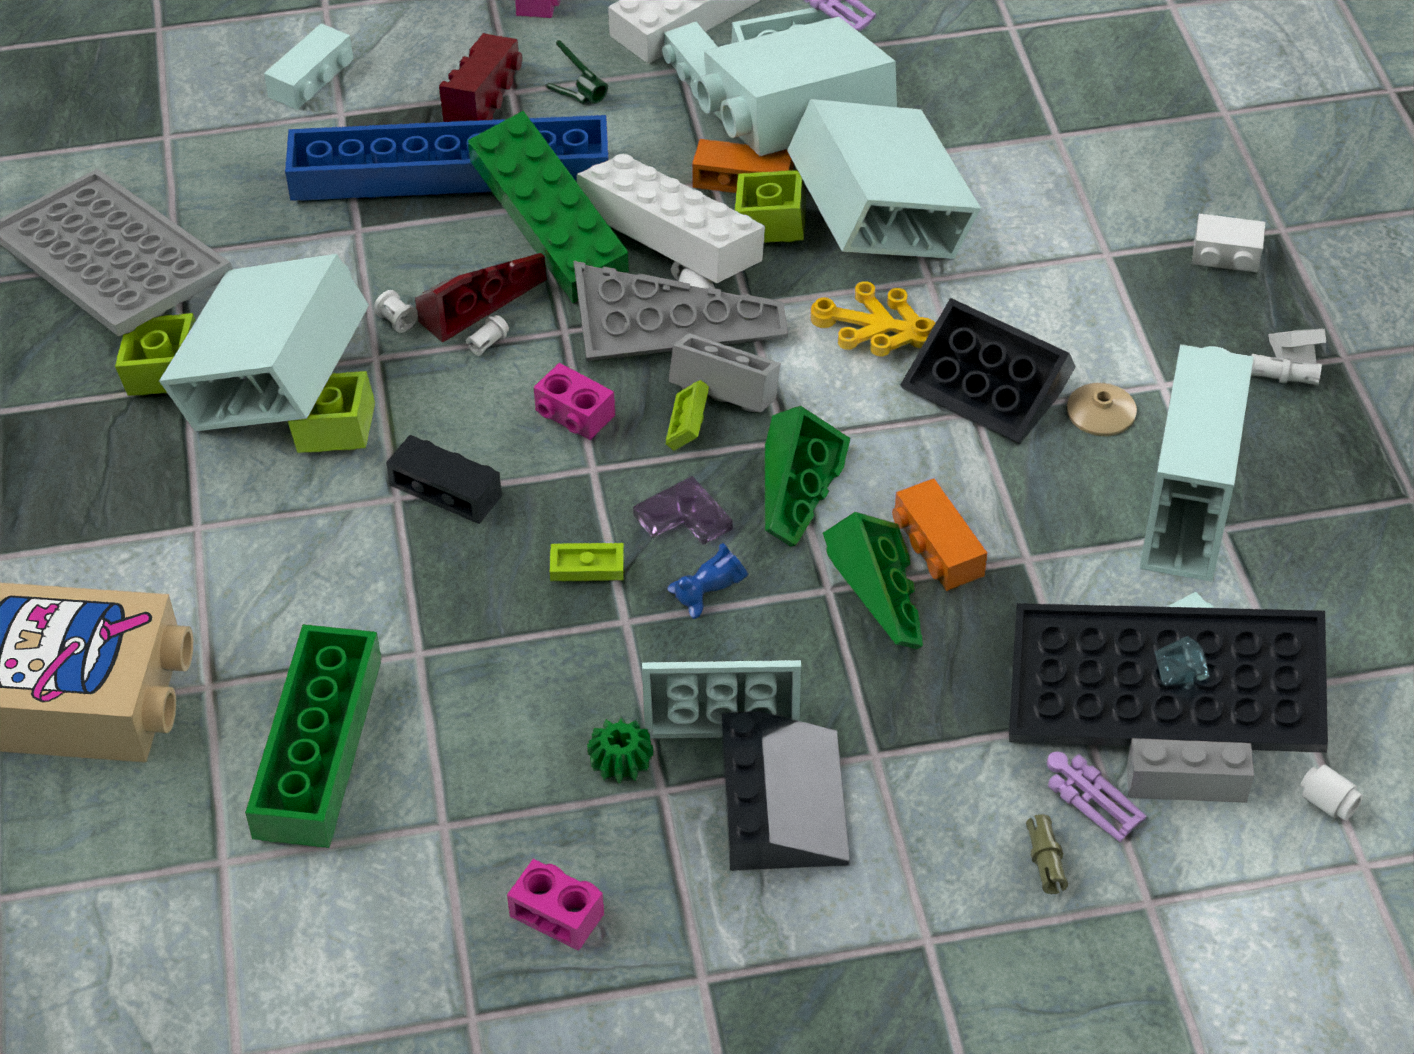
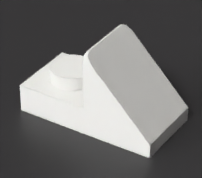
[1269,329,1326,363]

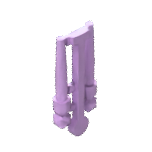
[803,0,876,31]
[1047,751,1147,842]

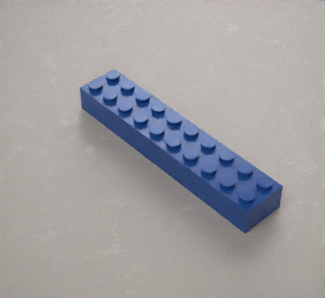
[285,115,609,201]

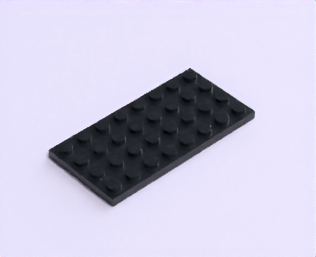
[1009,603,1328,753]

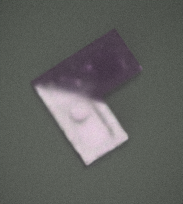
[633,476,733,545]

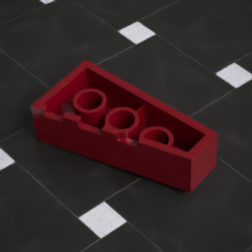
[439,33,523,122]

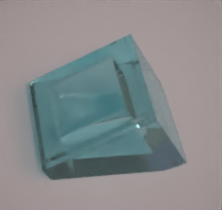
[1155,636,1209,686]

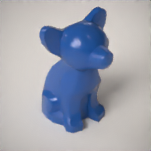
[667,543,749,619]

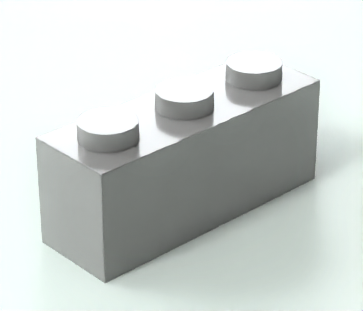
[669,333,781,413]
[1127,738,1254,803]

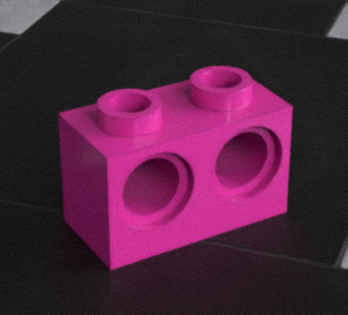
[533,363,615,440]
[507,859,604,951]

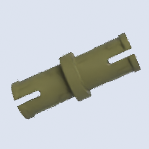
[1026,814,1068,894]

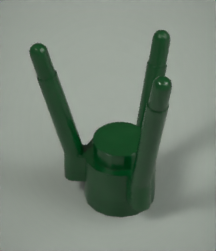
[546,40,608,105]

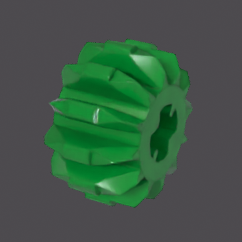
[587,716,654,784]

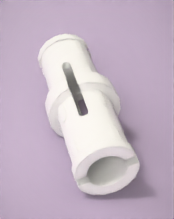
[1251,354,1322,385]

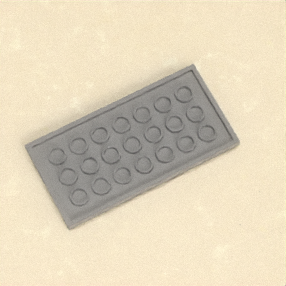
[0,169,233,337]

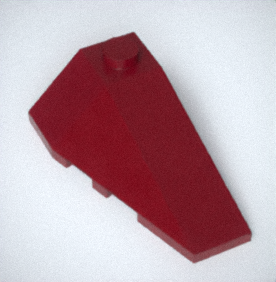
[415,253,547,343]

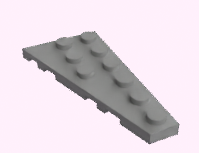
[574,261,788,361]

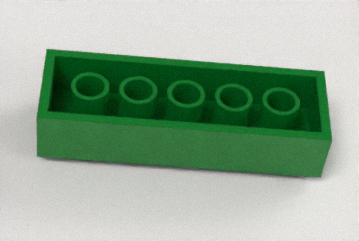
[467,111,629,303]
[245,624,382,848]

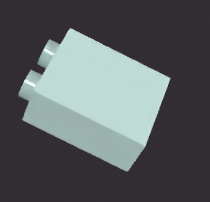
[695,17,897,156]
[787,99,981,259]
[159,254,369,431]
[1139,344,1254,582]

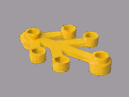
[810,281,936,357]

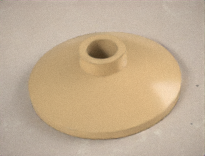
[1067,383,1137,436]

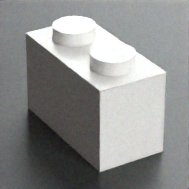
[1192,214,1265,273]

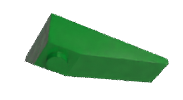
[765,405,851,547]
[822,512,923,649]

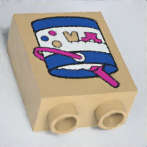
[0,582,194,762]

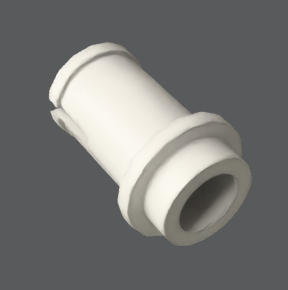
[466,315,509,356]

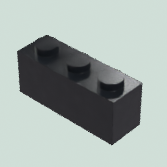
[386,435,502,524]

